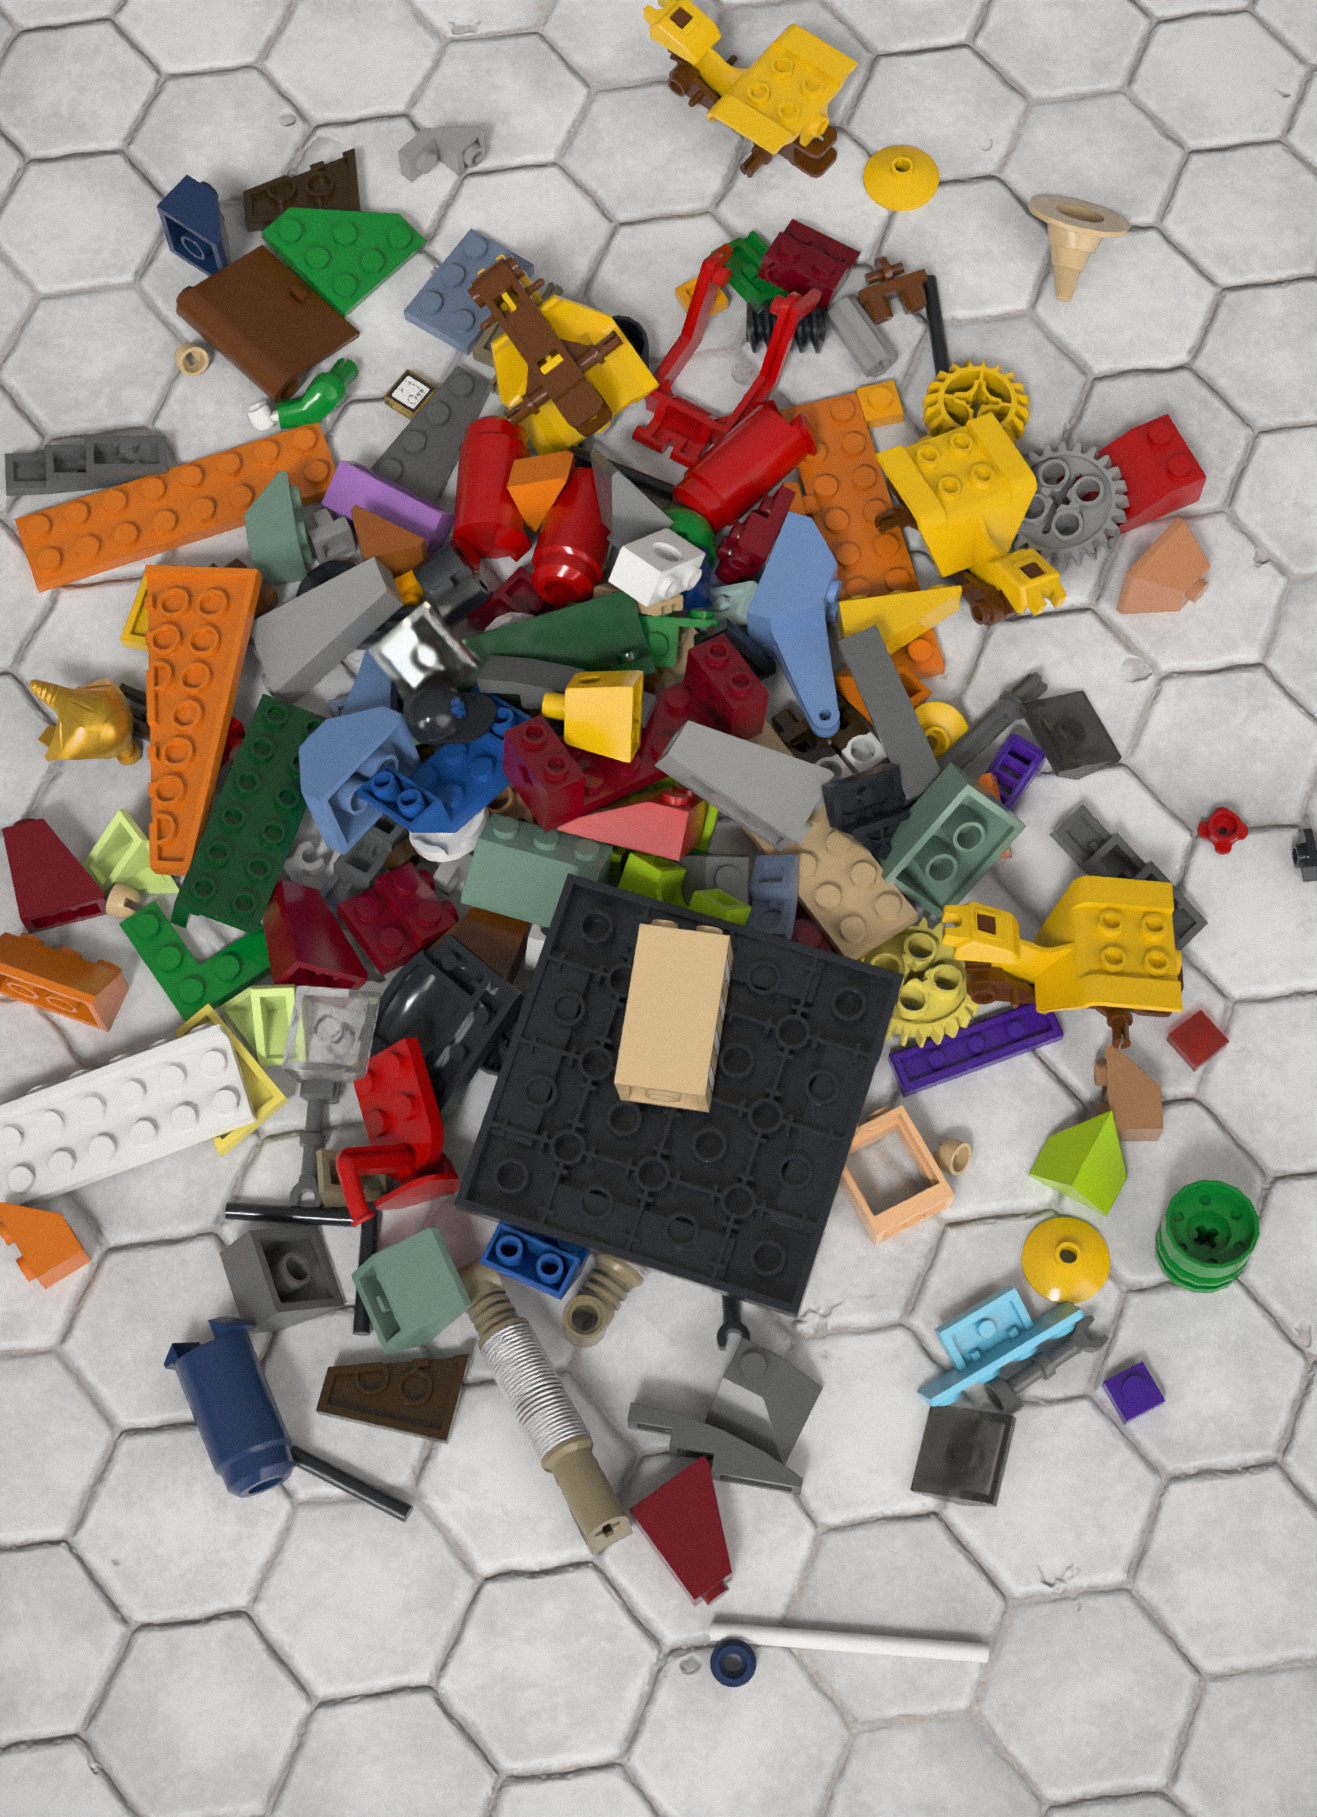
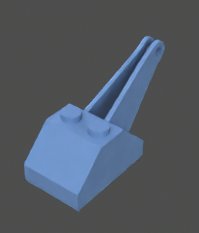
[747,511,842,738]
[299,644,422,855]

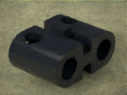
[412,540,493,626]

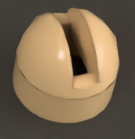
[174,342,209,377]
[106,882,141,919]
[933,1138,972,1176]

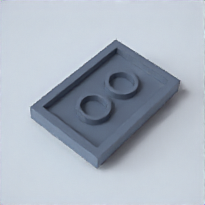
[404,229,535,356]

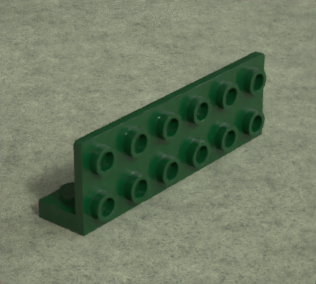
[391,590,657,746]
[170,694,328,934]

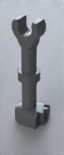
[290,1080,341,1208]
[984,1315,1109,1419]

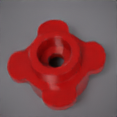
[1197,807,1248,855]

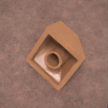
[1116,517,1211,614]

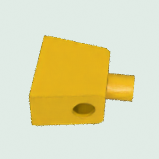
[542,670,643,763]

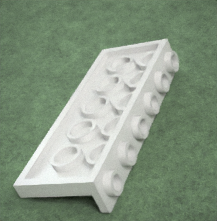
[0,1023,257,1207]

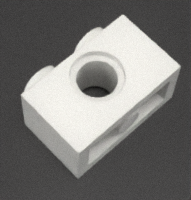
[608,528,706,607]

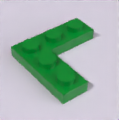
[119,901,271,1022]

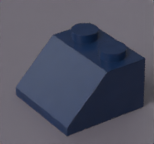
[157,174,231,277]

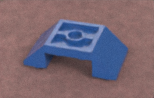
[356,685,532,833]
[480,1223,592,1300]

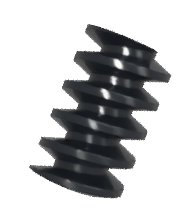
[746,303,825,354]

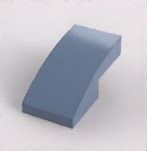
[747,854,799,940]

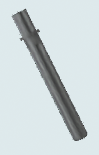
[902,672,1048,811]

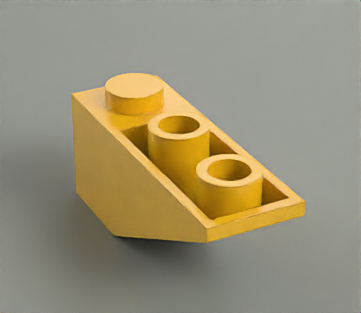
[837,584,962,664]

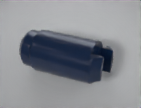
[164,1316,296,1498]

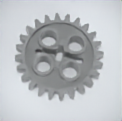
[1013,441,1129,570]

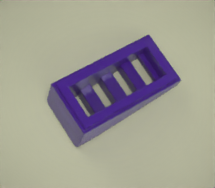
[985,733,1047,812]

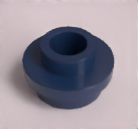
[710,1639,756,1687]

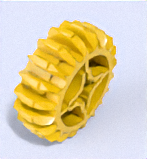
[922,359,1030,445]

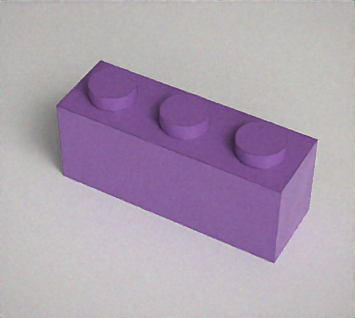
[321,460,454,557]

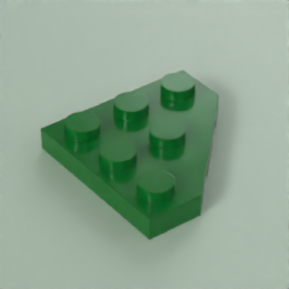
[261,207,426,318]

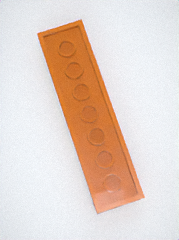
[780,393,945,680]
[15,423,336,593]

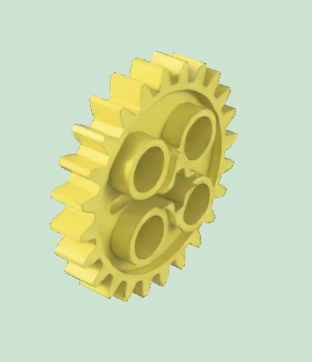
[857,917,980,1048]

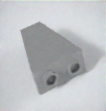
[249,557,404,704]
[654,720,834,851]

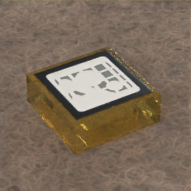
[383,369,438,420]

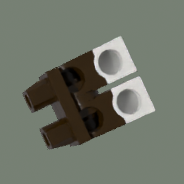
[771,695,889,782]

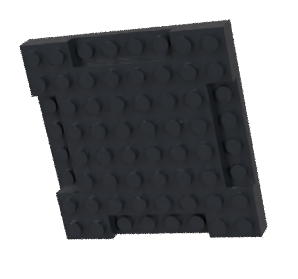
[454,873,904,1319]

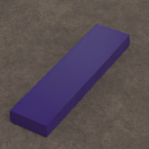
[888,1004,1064,1097]

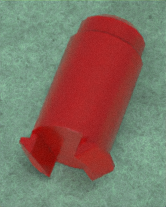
[672,400,817,536]
[444,415,532,572]
[531,458,612,607]

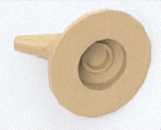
[1028,195,1131,302]

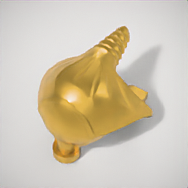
[29,677,141,766]

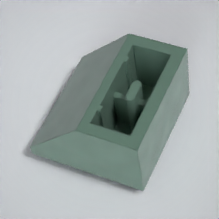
[244,471,313,586]
[351,1226,472,1354]

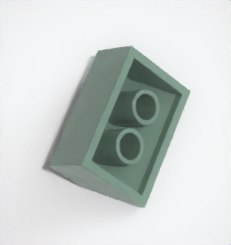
[871,762,1026,919]
[461,813,613,928]

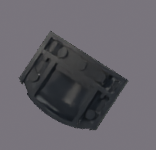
[357,934,524,1124]

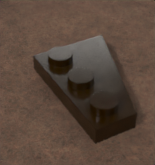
[243,148,361,232]
[316,1354,471,1444]

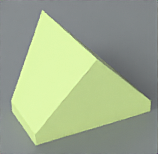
[82,809,179,896]
[218,984,302,1067]

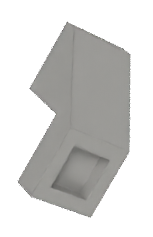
[398,126,487,183]

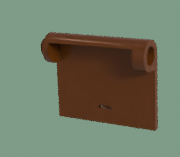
[176,245,360,404]

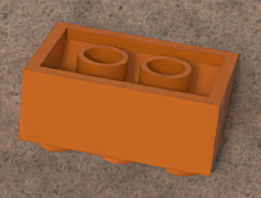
[0,932,130,1032]

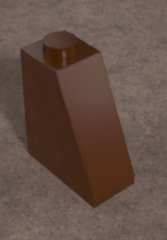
[427,907,533,985]

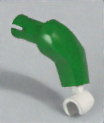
[248,358,358,431]

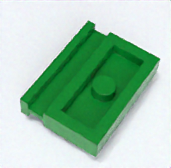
[711,230,789,313]

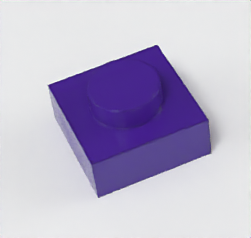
[1101,1361,1165,1425]

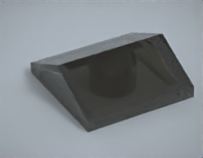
[368,601,482,697]
[1018,690,1122,780]
[910,1405,1017,1507]

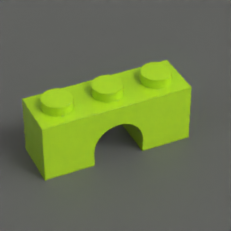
[617,852,752,926]

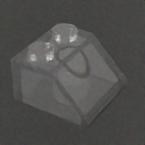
[281,986,381,1086]

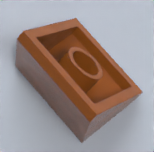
[351,504,428,579]

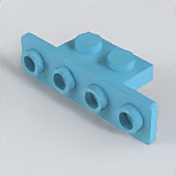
[917,1285,1085,1407]

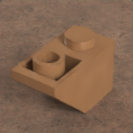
[1094,1045,1163,1141]

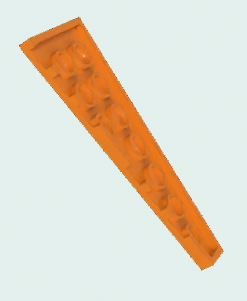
[144,564,263,876]

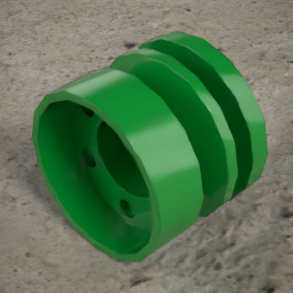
[1155,1180,1260,1293]

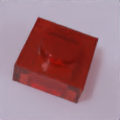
[1166,1010,1230,1072]

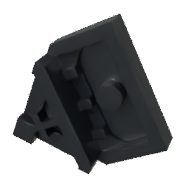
[822,763,911,860]

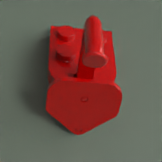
[335,1038,460,1227]

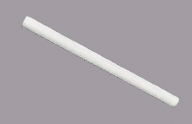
[710,1622,989,1663]

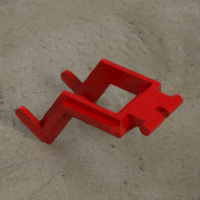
[632,243,821,468]

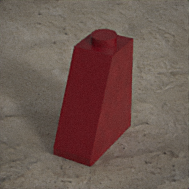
[2,818,107,934]
[262,879,369,1003]
[629,1455,732,1606]

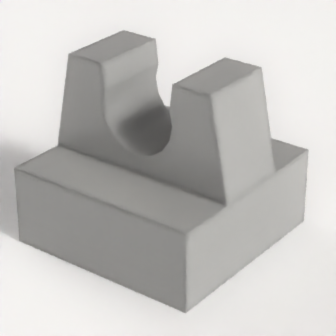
[308,508,356,565]
[433,853,473,897]

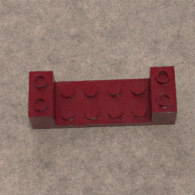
[503,634,769,833]

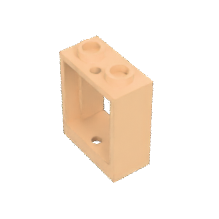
[840,1105,955,1246]

